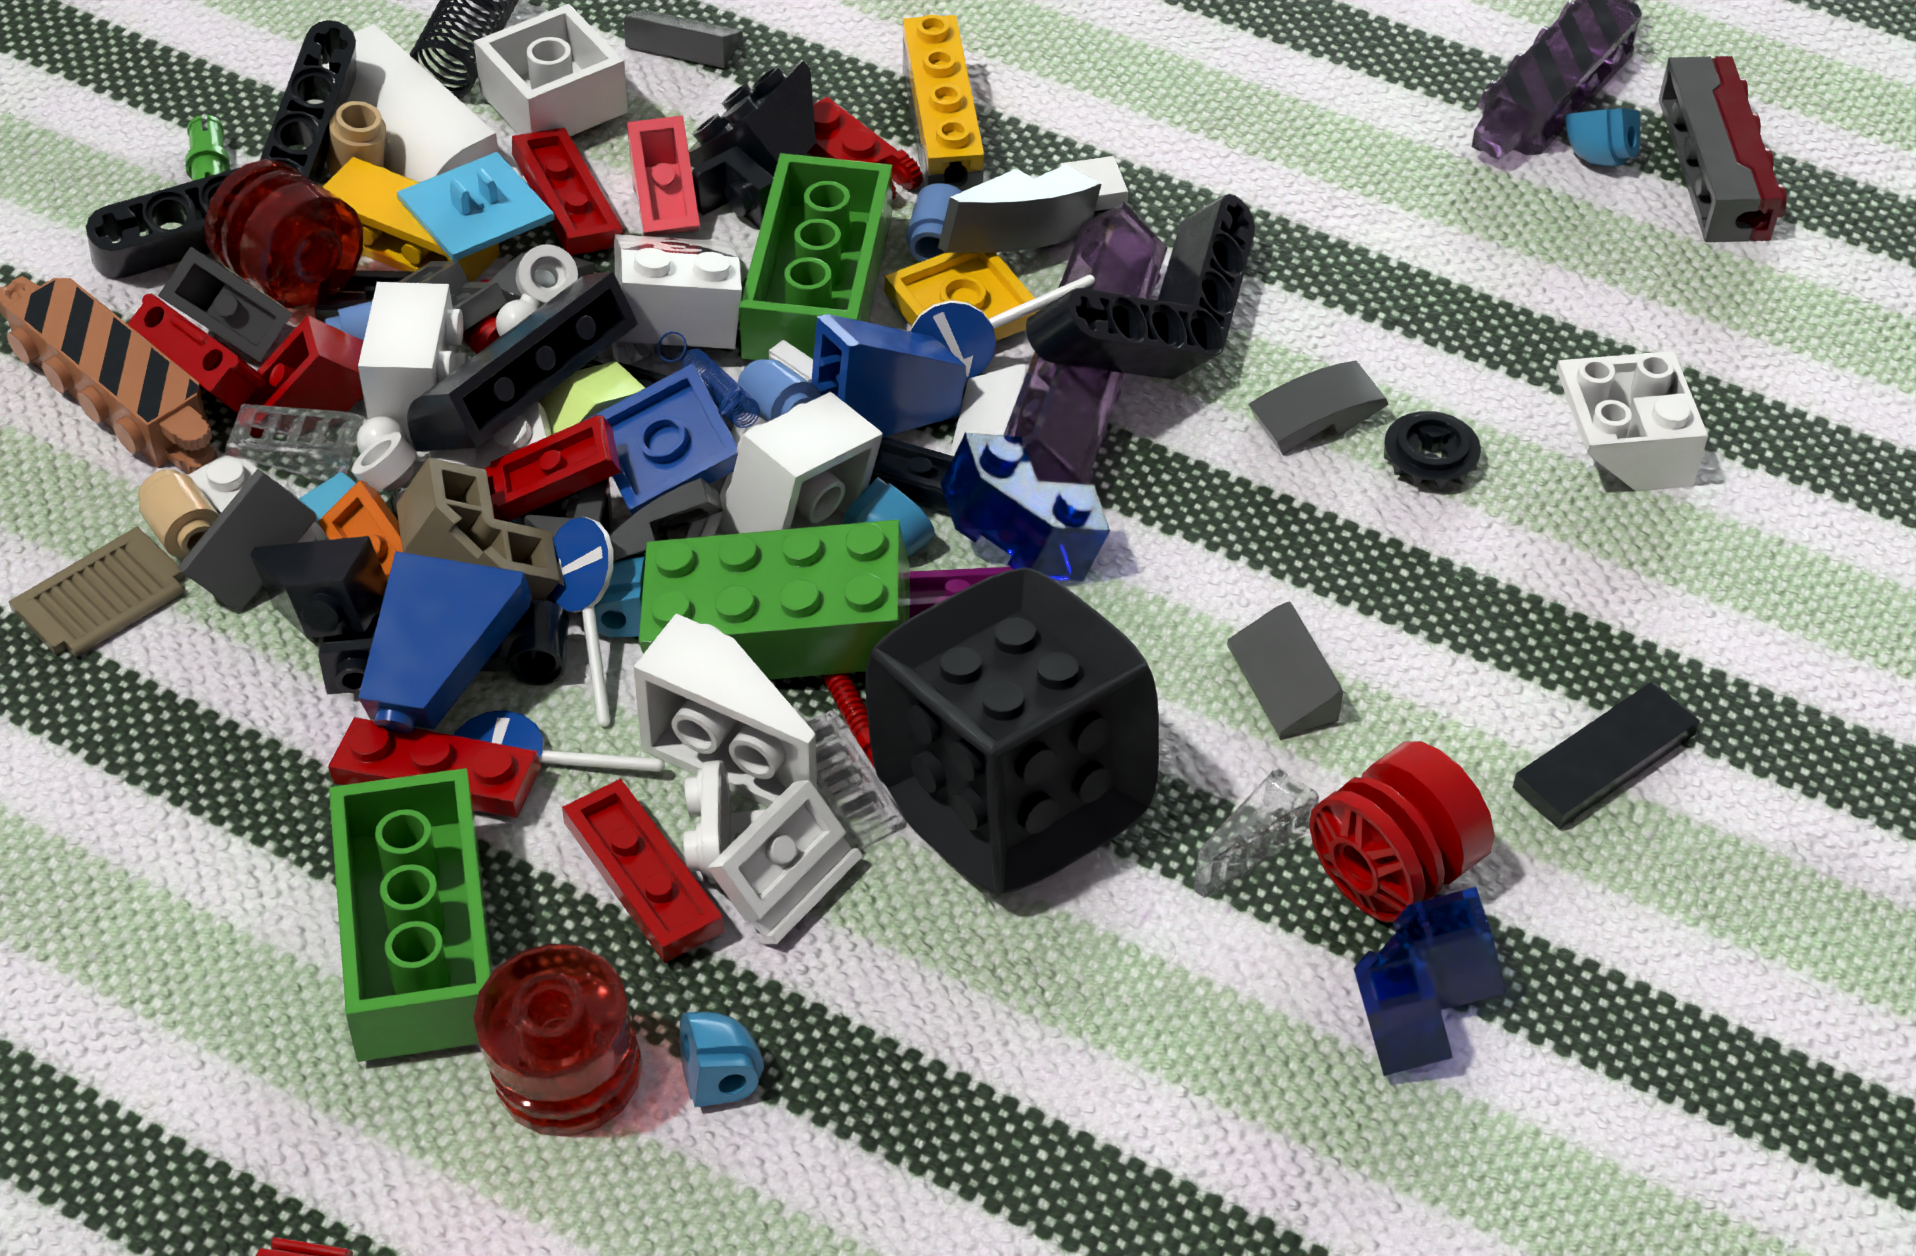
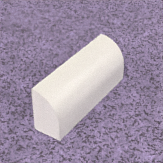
[308,24,499,183]

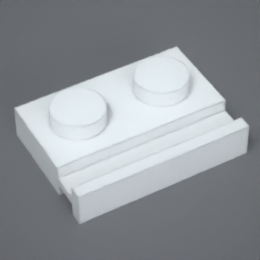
[707,779,863,945]

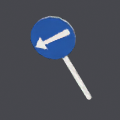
[910,275,1096,381]
[550,517,613,727]
[454,710,665,772]

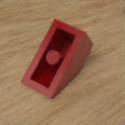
[240,315,364,438]

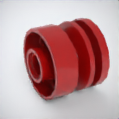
[1309,741,1495,922]

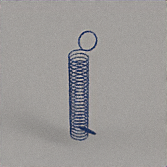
[657,331,760,428]

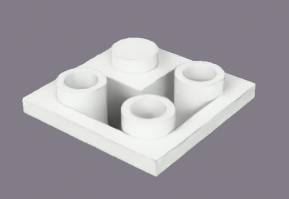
[1556,351,1708,491]

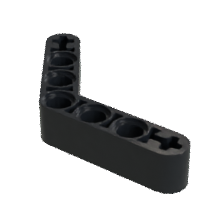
[86,20,357,279]
[1026,194,1255,380]

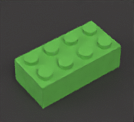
[739,153,892,360]
[639,519,910,679]
[329,768,500,1062]

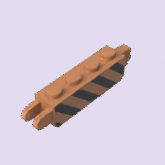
[0,276,218,475]

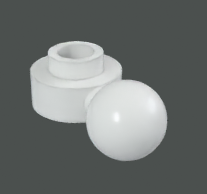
[496,244,578,336]
[351,416,417,493]

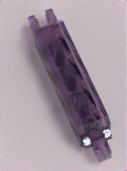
[1471,0,1642,160]

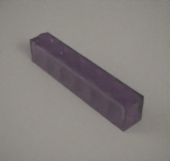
[994,202,1168,506]

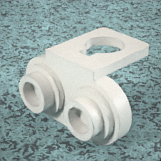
[683,760,766,883]

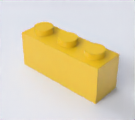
[313,157,500,282]

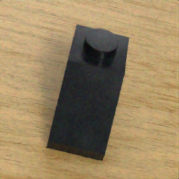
[250,536,388,638]

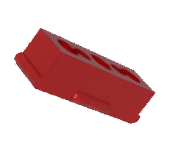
[127,293,265,412]

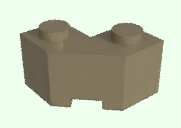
[396,457,560,600]

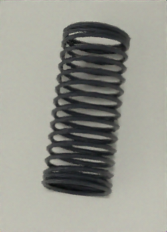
[409,0,519,99]

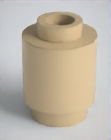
[327,101,386,176]
[138,469,219,558]

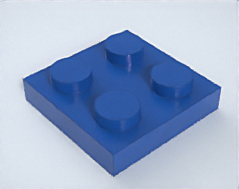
[585,363,738,515]

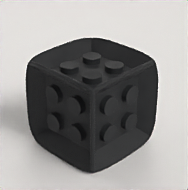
[865,568,1159,895]

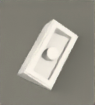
[950,364,1027,476]

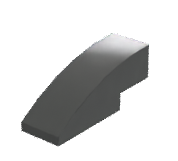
[938,165,1102,253]

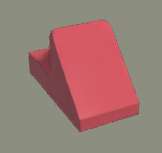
[627,115,700,236]

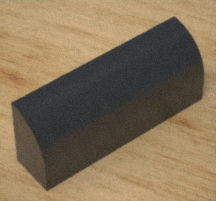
[407,271,638,451]

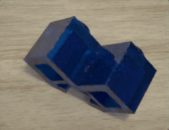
[940,432,1111,581]
[1353,887,1507,1076]

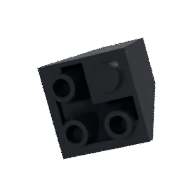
[688,60,816,177]

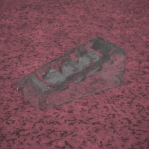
[225,404,364,481]
[806,710,907,851]
[1194,768,1319,898]

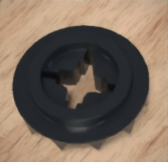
[1384,411,1481,490]

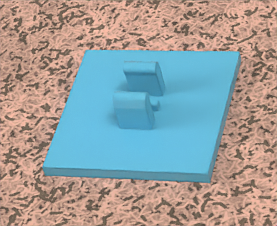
[397,152,555,262]

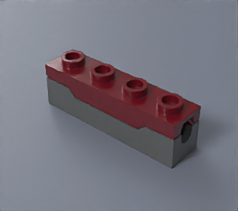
[1658,56,1787,242]

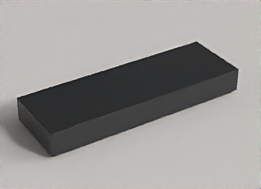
[1512,681,1700,829]

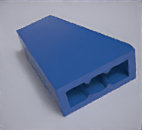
[811,314,967,438]
[358,551,532,734]

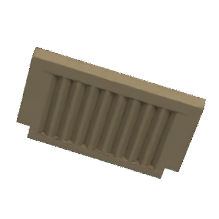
[8,526,185,658]

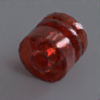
[205,159,363,310]
[473,944,643,1137]

